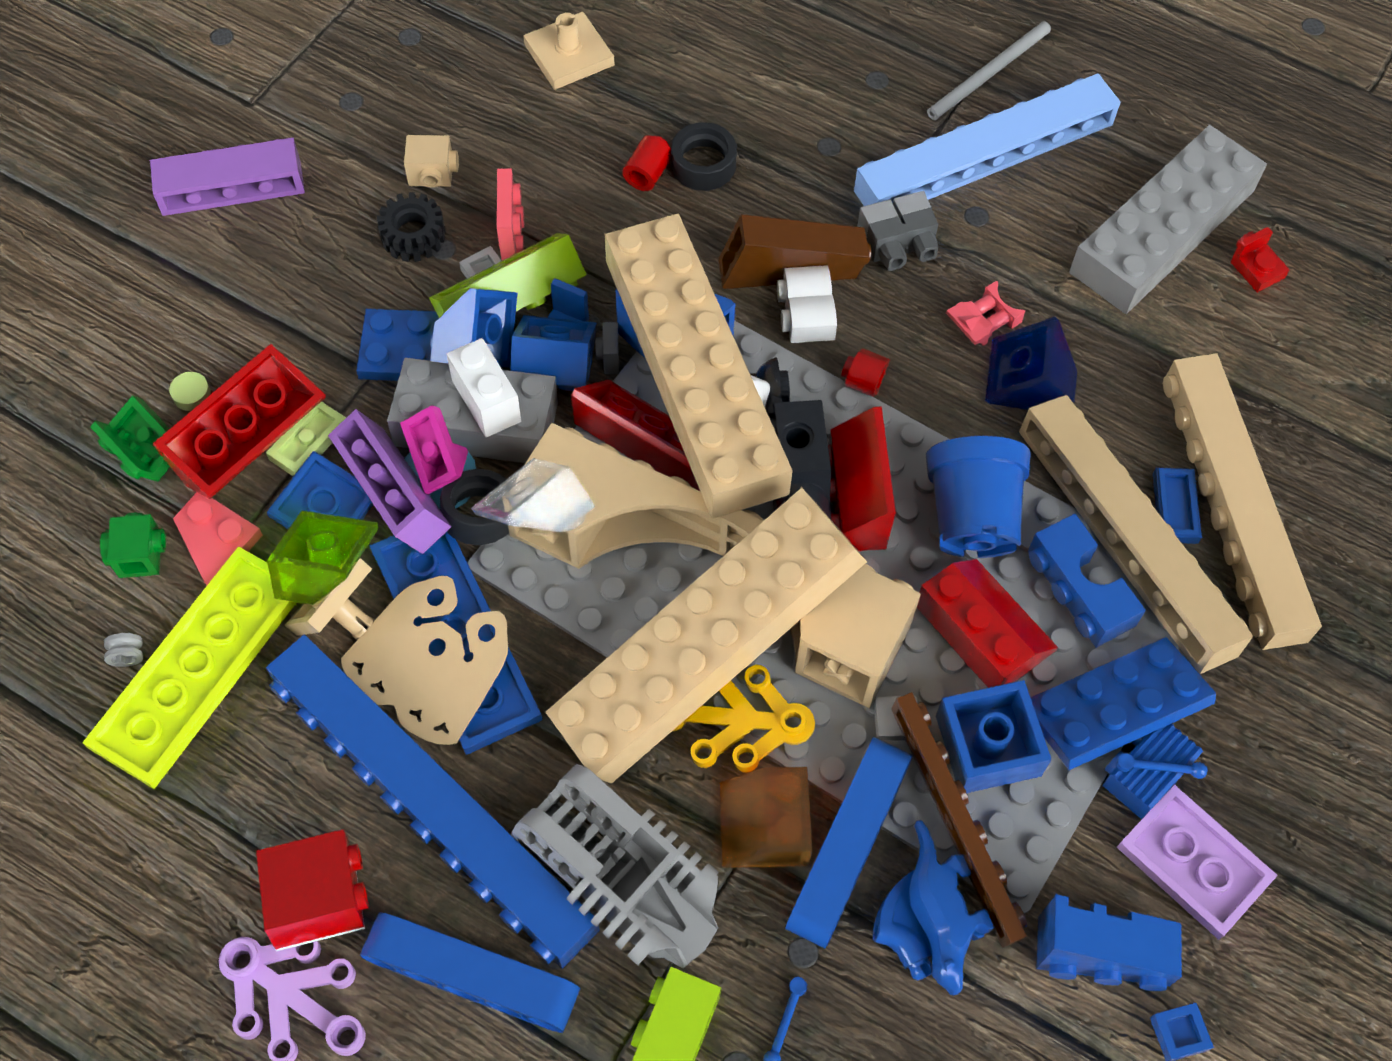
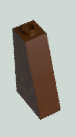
[719,214,871,289]

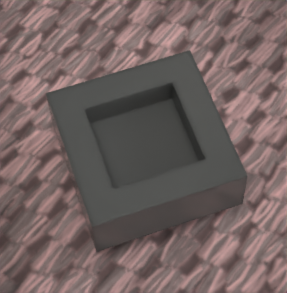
[596,322,619,374]

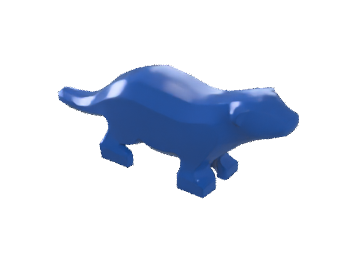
[909,820,994,996]

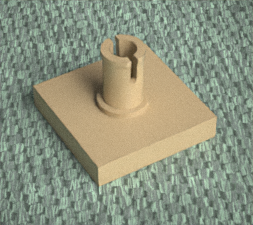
[523,12,615,90]
[284,558,374,639]

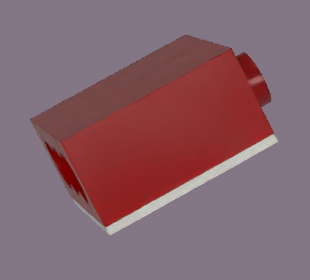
[256,829,369,951]

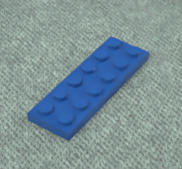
[370,532,542,755]

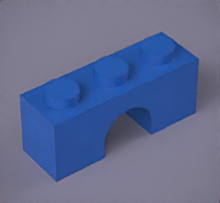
[1027,513,1146,648]

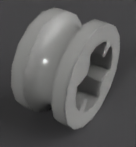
[104,633,143,667]

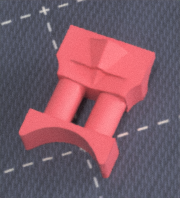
[946,281,1025,346]

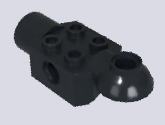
[750,357,832,520]

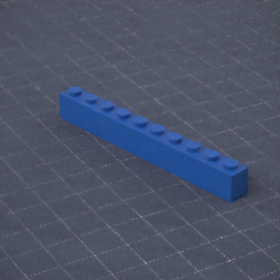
[266,634,600,969]

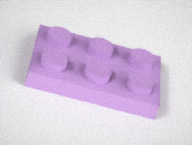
[1116,785,1278,940]

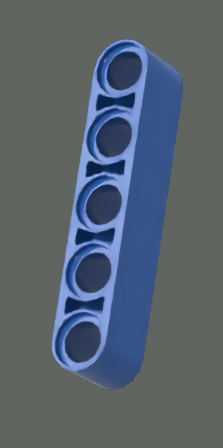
[785,737,913,949]
[360,912,581,1033]

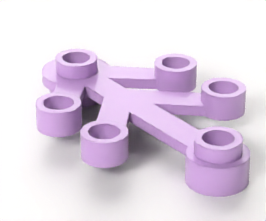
[219,937,365,1061]

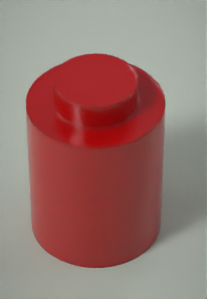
[622,135,671,191]

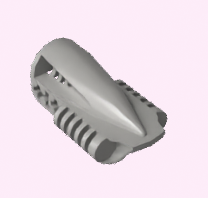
[511,764,719,968]

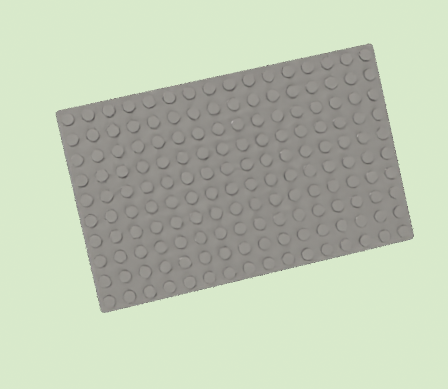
[468,320,1179,914]

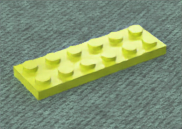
[82,546,306,789]

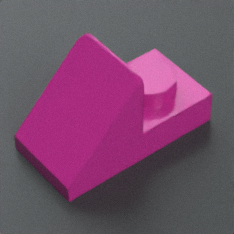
[400,405,468,494]

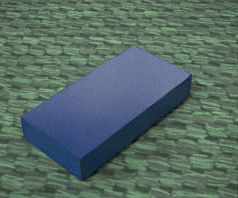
[1152,468,1202,544]

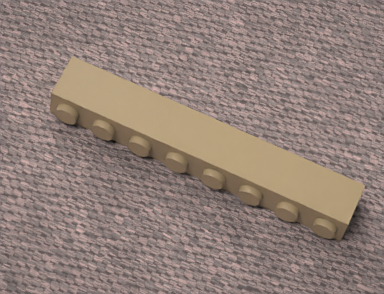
[1163,353,1322,650]
[1019,395,1253,674]

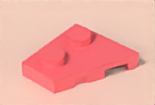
[173,492,263,586]

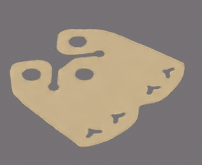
[341,576,508,745]

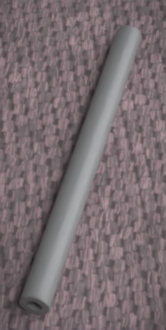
[927,21,1051,120]

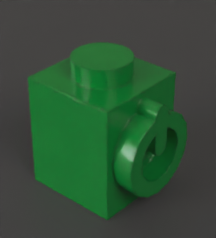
[100,512,166,578]

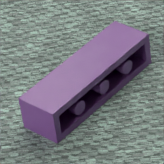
[150,138,305,216]
[328,409,452,554]

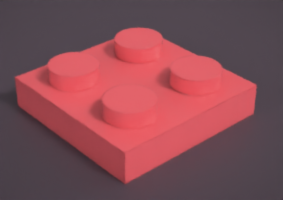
[497,168,524,260]

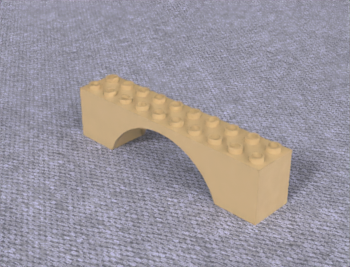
[502,423,921,709]

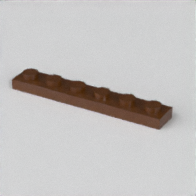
[891,692,1027,948]

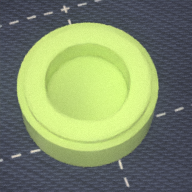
[169,372,211,411]

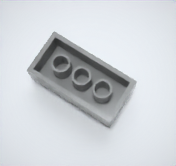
[387,358,558,463]

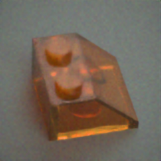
[720,767,812,868]

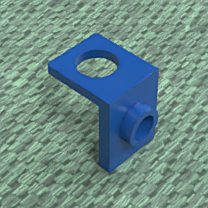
[547,278,589,322]

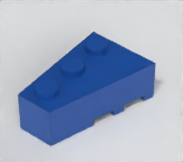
[1036,894,1182,991]

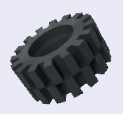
[377,192,446,262]

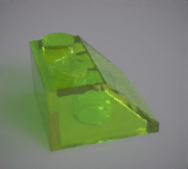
[267,511,378,605]

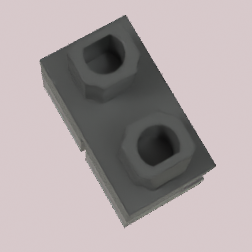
[857,191,939,271]

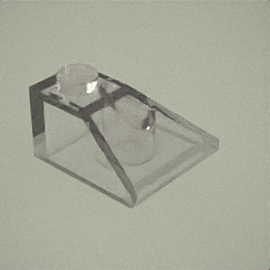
[471,458,595,532]

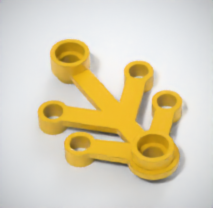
[672,665,815,773]

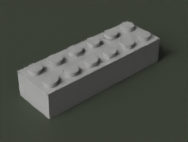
[1069,125,1267,314]

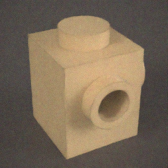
[404,135,459,187]

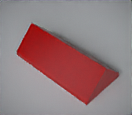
[153,344,326,499]
[571,380,700,491]

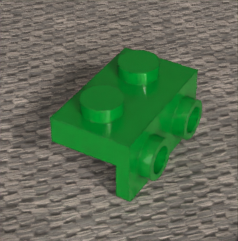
[90,395,170,482]

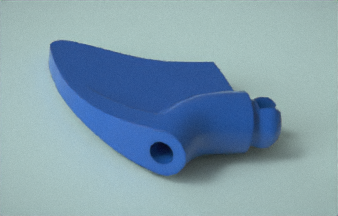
[873,870,933,981]

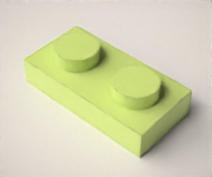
[266,401,346,477]

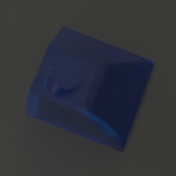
[985,317,1077,410]

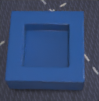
[1150,1003,1214,1061]

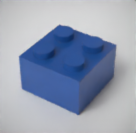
[935,680,1052,793]

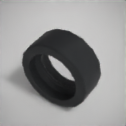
[671,122,737,191]
[440,469,511,545]

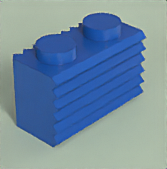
[1102,724,1203,820]

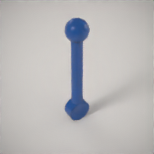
[1116,753,1208,779]
[763,977,807,1061]

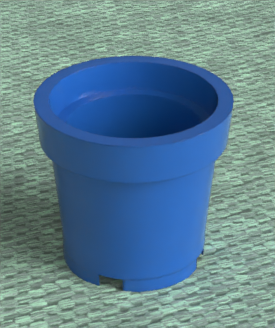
[926,436,1031,558]

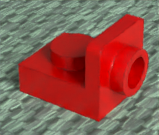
[1230,227,1290,293]

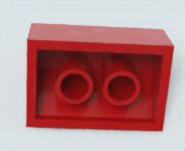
[828,406,896,551]
[917,559,1058,688]

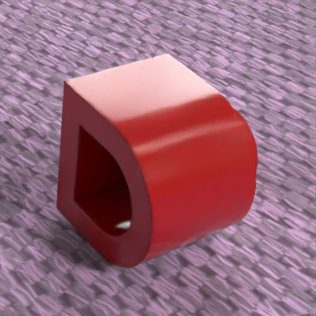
[841,348,890,397]

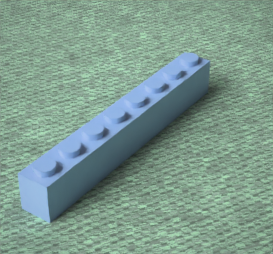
[854,73,1121,206]

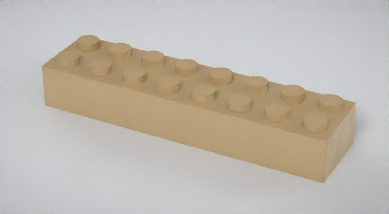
[605,213,793,519]
[546,488,867,784]

